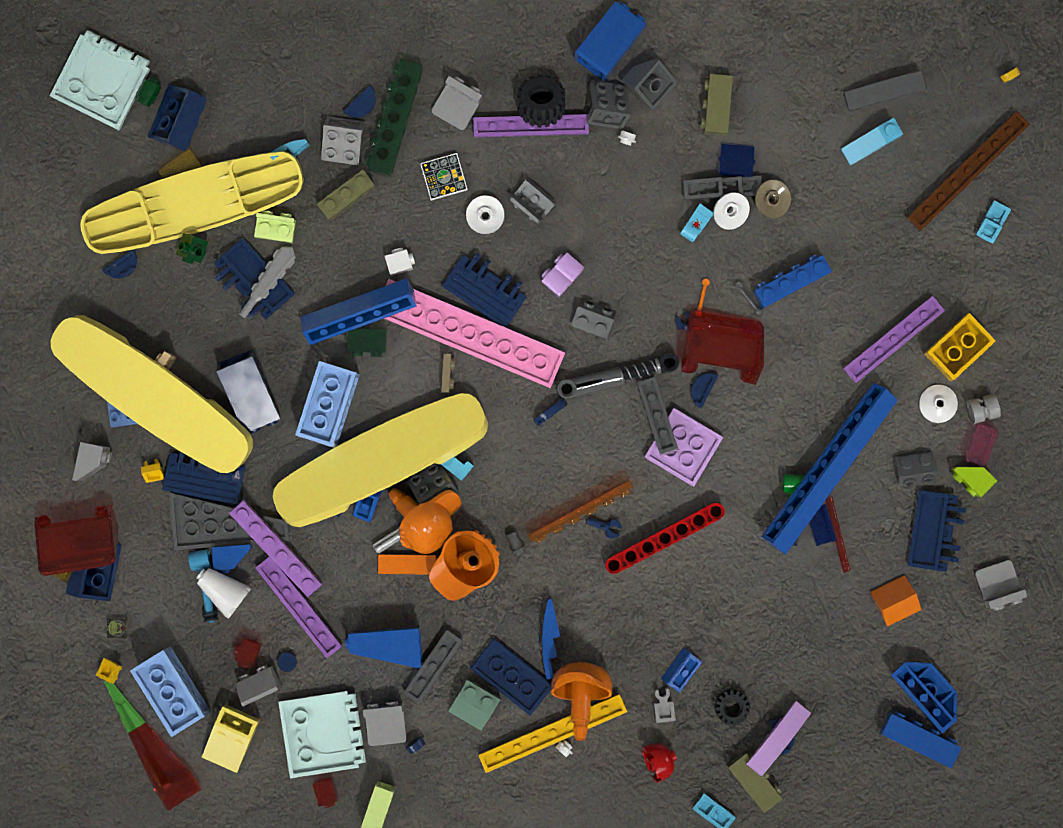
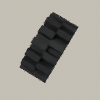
[714,689,750,725]

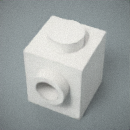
[385,248,415,276]

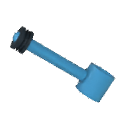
[188,549,219,623]

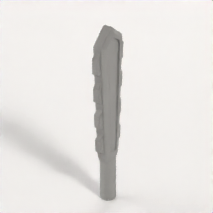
[239,247,296,318]

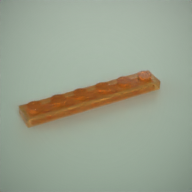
[528,481,633,544]

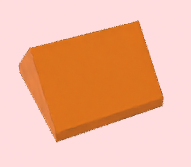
[870,575,922,627]

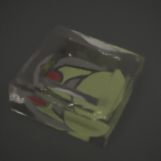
[107,618,128,638]

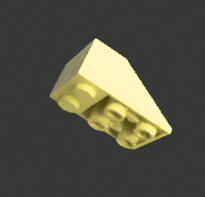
[202,704,260,773]

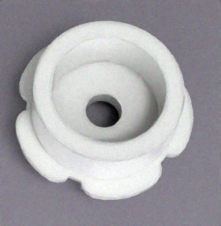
[618,131,636,146]
[555,740,573,757]

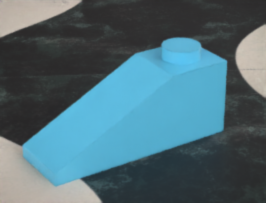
[841,118,903,166]

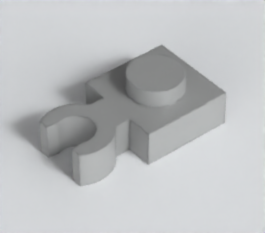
[654,688,676,723]

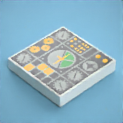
[420,153,468,201]

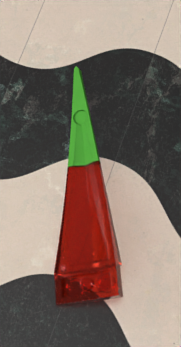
[103,680,201,811]

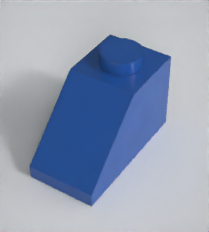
[353,490,383,523]
[212,544,253,574]

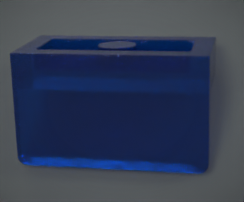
[809,504,837,546]

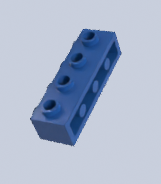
[753,254,832,309]
[879,711,961,769]

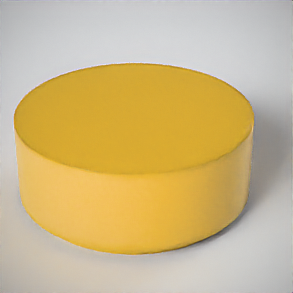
[1000,67,1020,83]

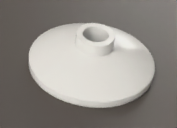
[713,192,750,229]
[466,196,504,234]
[919,385,958,423]

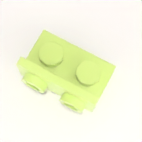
[254,211,296,243]

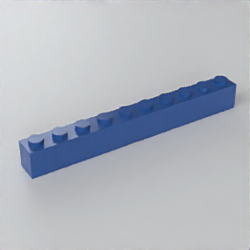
[761,383,898,555]

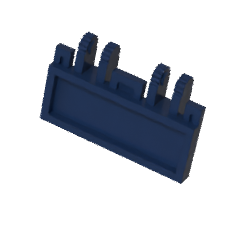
[214,238,294,320]
[442,253,527,328]
[162,451,245,505]
[908,490,966,572]

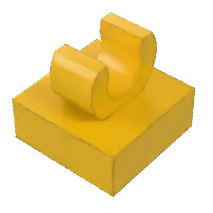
[141,459,165,483]
[96,658,122,684]

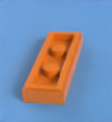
[378,554,436,574]

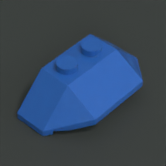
[891,662,957,733]

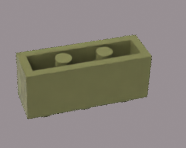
[701,74,733,136]
[317,170,376,222]
[727,751,782,813]

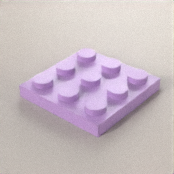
[644,408,723,487]

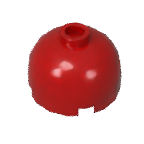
[642,743,677,783]

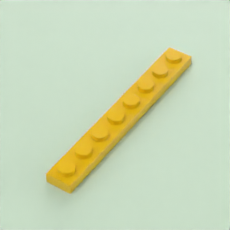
[478,694,627,773]

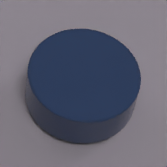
[277,652,297,672]
[405,736,425,754]

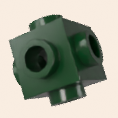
[176,233,209,265]

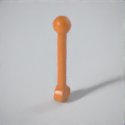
[695,279,710,318]

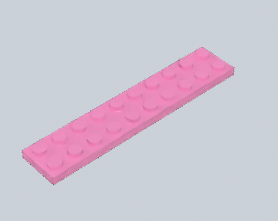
[384,279,565,388]

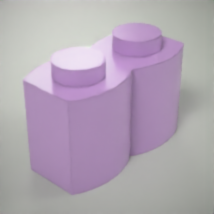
[541,253,584,297]

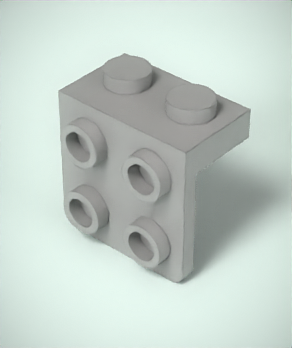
[432,76,483,130]
[975,560,1027,611]
[363,701,407,746]

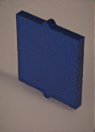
[718,144,756,177]

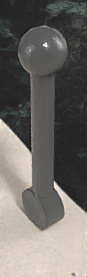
[735,282,762,315]

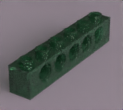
[366,59,424,178]

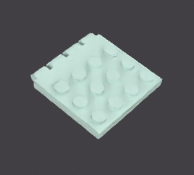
[50,30,150,131]
[278,691,366,778]

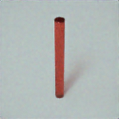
[825,496,851,573]

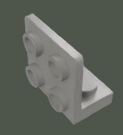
[321,116,365,165]

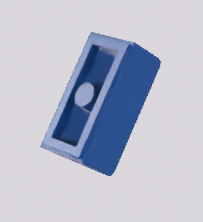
[661,648,702,693]

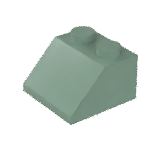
[448,678,501,731]

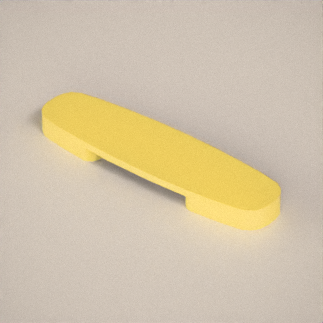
[80,151,304,254]
[51,315,253,473]
[273,393,488,527]

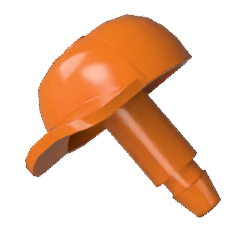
[388,488,462,554]
[429,530,500,601]
[551,662,612,741]

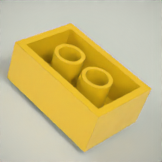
[923,313,995,381]

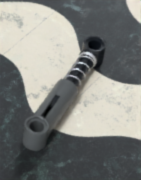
[557,353,679,399]

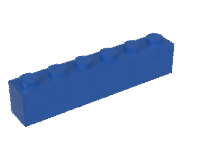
[301,278,417,345]

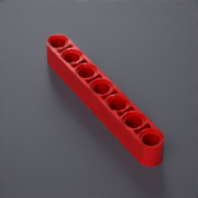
[605,503,725,574]

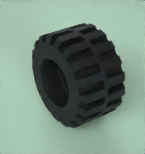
[517,75,566,128]

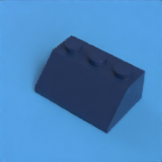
[148,84,207,152]
[65,537,121,601]

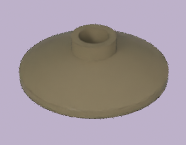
[755,180,791,218]

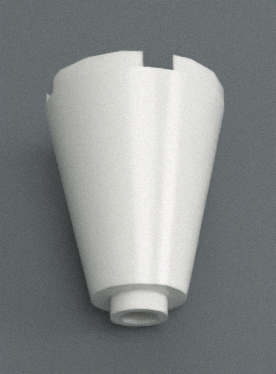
[197,568,252,619]

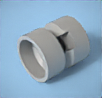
[967,393,1001,424]

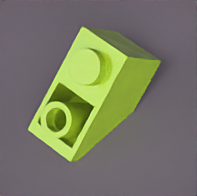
[951,467,997,497]

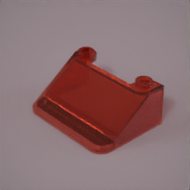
[681,310,764,385]
[34,505,118,576]

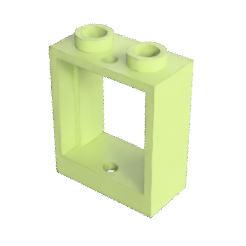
[361,781,396,828]

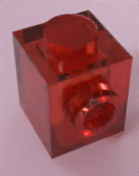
[233,637,263,669]

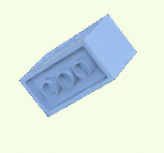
[295,361,360,447]
[130,646,211,737]

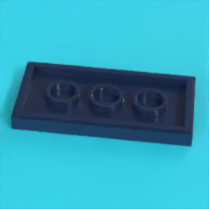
[470,638,551,716]

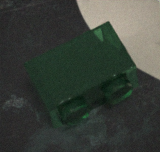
[347,329,388,357]

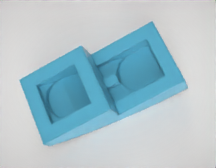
[270,139,309,160]
[976,200,1011,244]
[693,793,736,828]

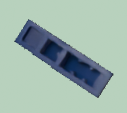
[542,598,560,679]

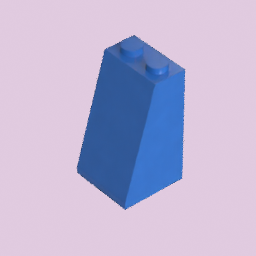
[574,1,646,82]
[345,626,423,668]

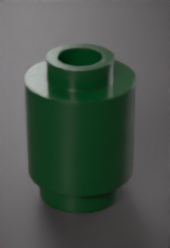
[136,77,161,107]

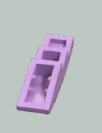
[746,701,811,776]

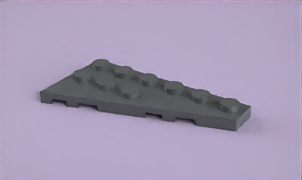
[169,493,290,550]

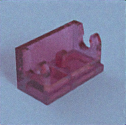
[965,423,998,468]

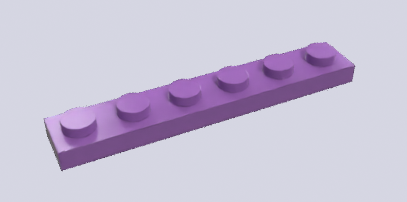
[474,114,589,138]
[843,296,945,383]
[229,500,322,597]
[256,557,342,658]

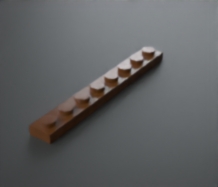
[907,111,1030,232]

